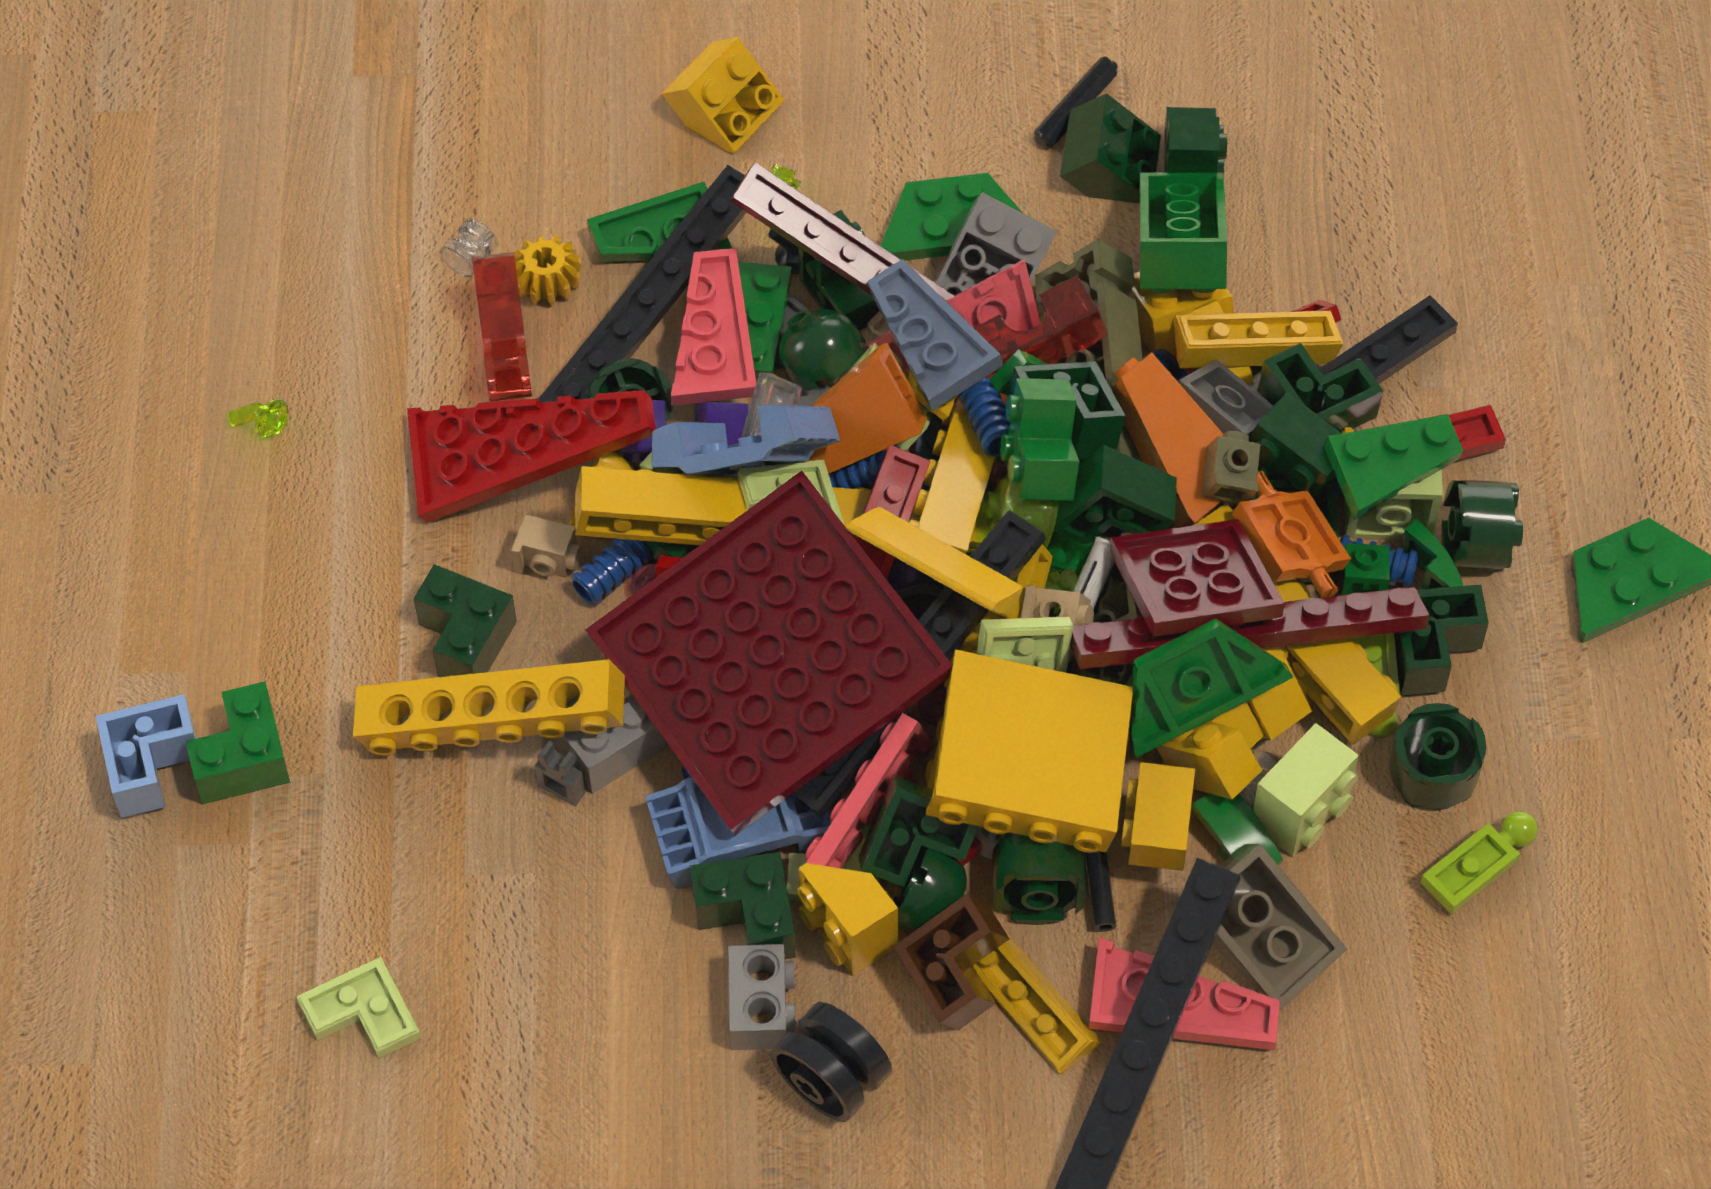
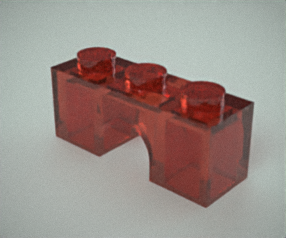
[974,275,1108,379]

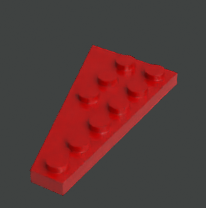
[407,390,656,523]

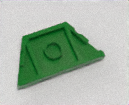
[881,172,1024,261]
[1571,517,1711,643]
[1130,618,1293,757]

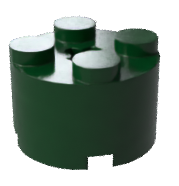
[1441,480,1523,569]
[1389,703,1486,809]
[992,832,1086,925]

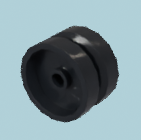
[771,1001,892,1122]

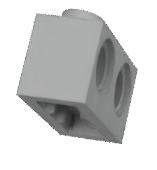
[728,944,796,1050]

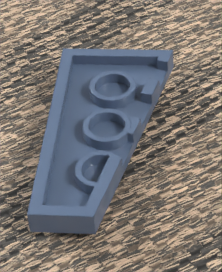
[867,259,1003,411]

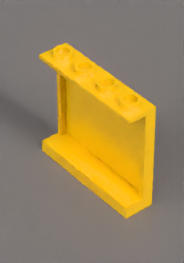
[926,649,1133,853]

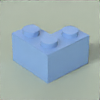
[96,694,197,818]

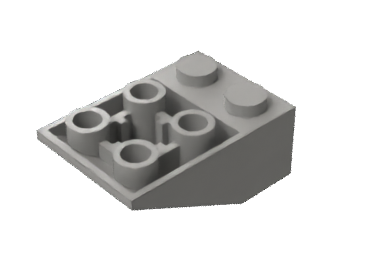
[935,192,1057,296]

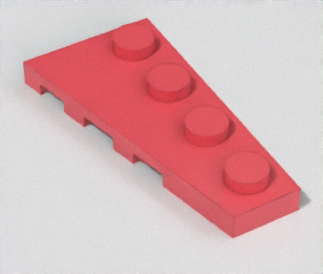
[671,248,757,406]
[805,713,935,868]
[1089,937,1280,1050]

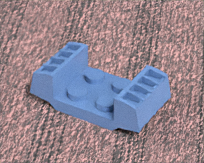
[652,405,840,475]
[645,777,832,889]

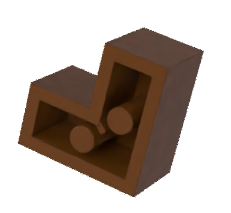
[893,893,1009,1030]

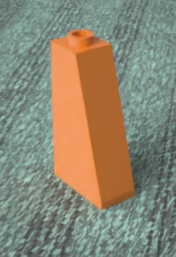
[808,343,928,474]
[1111,352,1240,528]

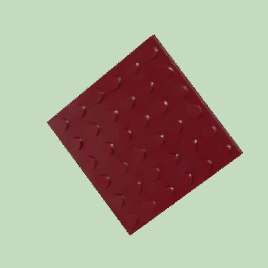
[585,470,953,836]

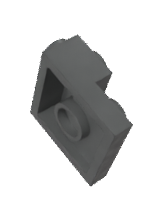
[1178,359,1273,440]

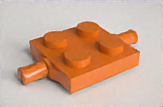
[1232,471,1351,598]

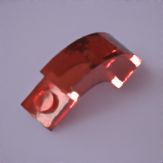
[472,252,532,402]

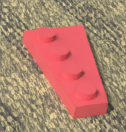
[868,259,1046,372]

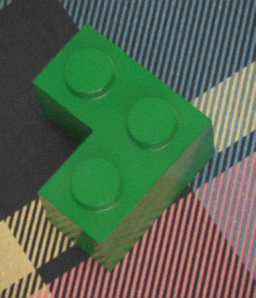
[1000,378,1079,501]
[186,681,291,805]

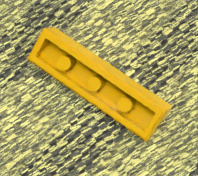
[1174,311,1343,368]
[847,507,1023,617]
[973,931,1102,1074]

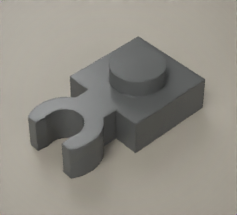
[535,740,585,807]

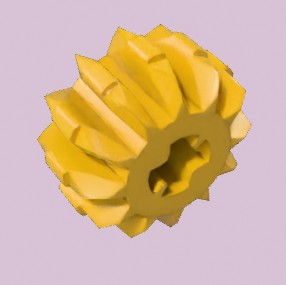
[510,233,582,306]

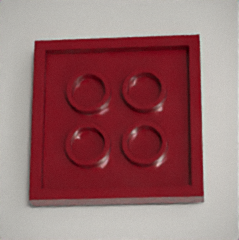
[1110,519,1285,637]

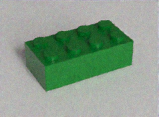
[1140,173,1227,293]

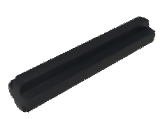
[1034,56,1118,149]

